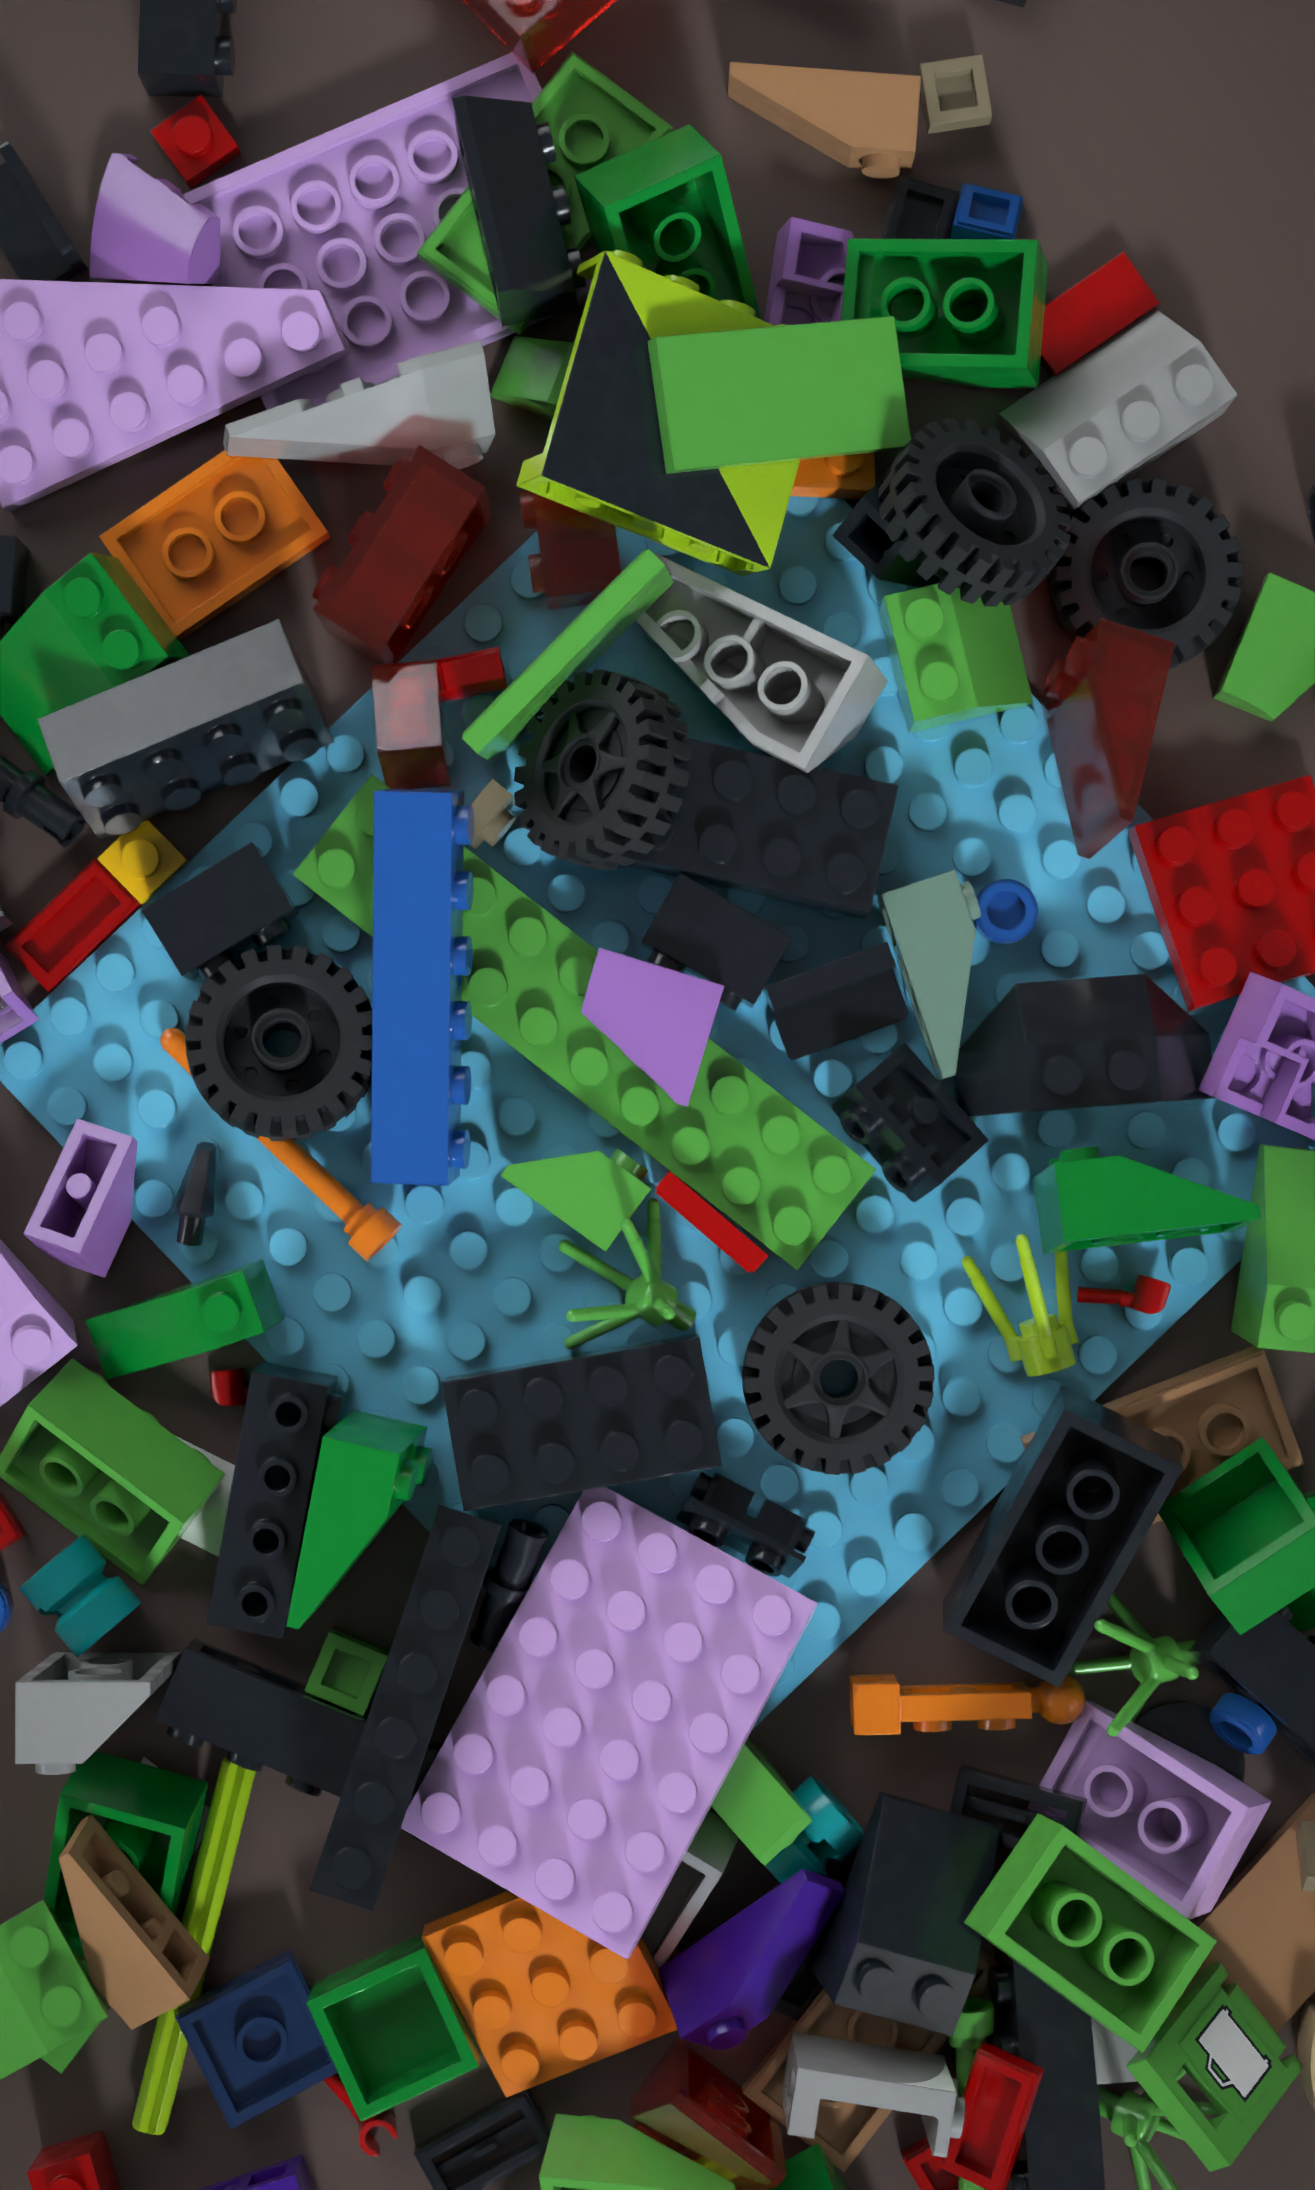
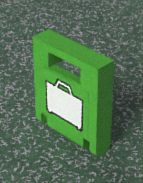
[1126,1962,1303,2172]

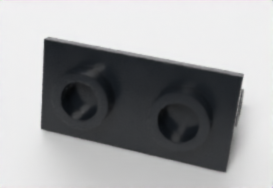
[676,1471,815,1578]

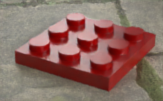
[1127,775,1315,1012]

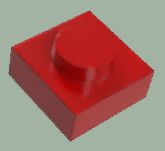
[150,95,241,190]

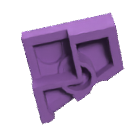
[90,153,220,284]
[764,217,854,326]
[581,948,724,1107]
[1198,972,1315,1140]

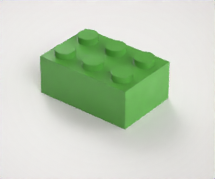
[964,1813,1217,2053]

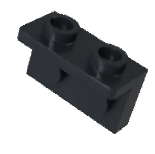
[832,1043,989,1202]

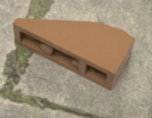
[728,62,921,179]
[59,1815,210,2030]

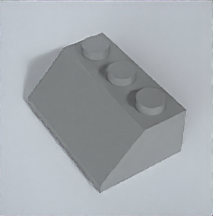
[997,308,1238,519]
[15,1652,181,1775]

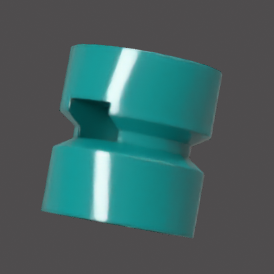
[19,1534,142,1658]
[765,1774,865,1883]

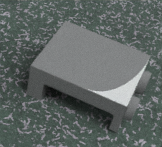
[781,2032,965,2158]

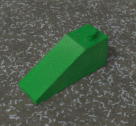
[85,1259,284,1380]

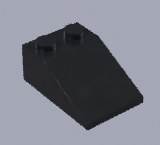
[813,1791,1000,2036]

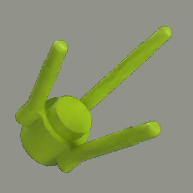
[961,1234,1079,1377]

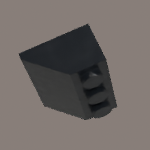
[452,95,586,327]

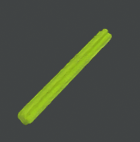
[132,1756,256,2135]

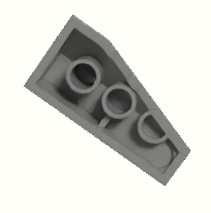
[223,341,495,470]
[636,554,888,773]

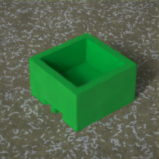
[1158,1436,1315,1635]
[306,1933,482,2122]

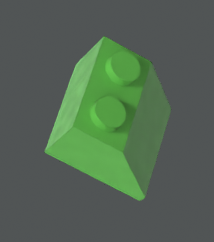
[879,583,1033,733]
[0,1898,109,2080]

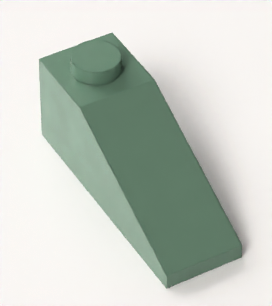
[877,870,981,1081]

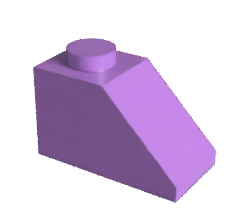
[23,1119,137,1278]

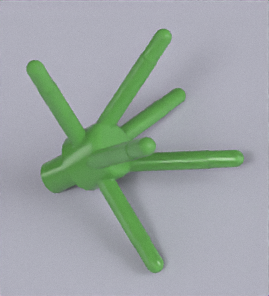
[558,1199,696,1349]
[1067,1593,1200,1737]
[1098,2067,1220,2190]

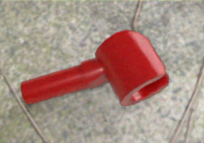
[1077,1274,1171,1314]
[210,1368,249,1406]
[323,2072,397,2157]

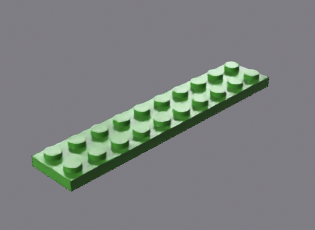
[293,774,876,1270]

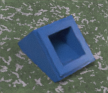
[949,183,1024,239]

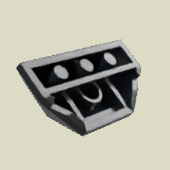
[955,974,1215,1117]

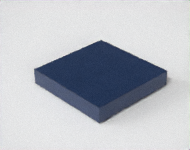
[174,1948,337,2129]

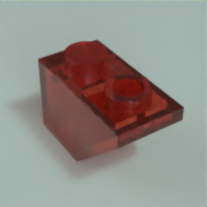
[519,490,621,610]

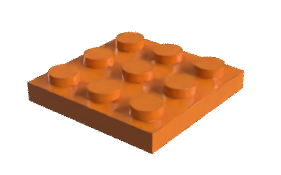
[421,1891,678,2098]

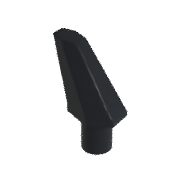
[172,1142,216,1246]

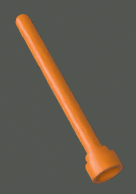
[160,1028,402,1262]

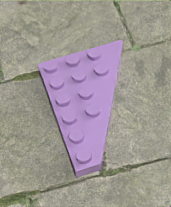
[0,279,350,512]

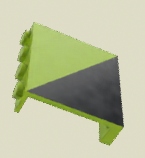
[516,250,800,577]

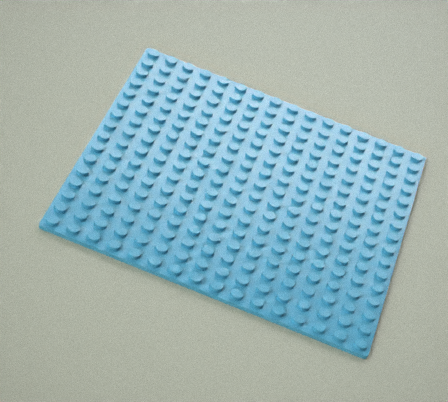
[0,496,1315,1731]

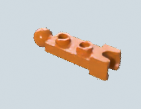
[849,1674,1086,1735]

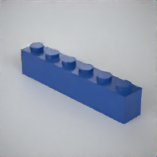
[371,789,474,1186]

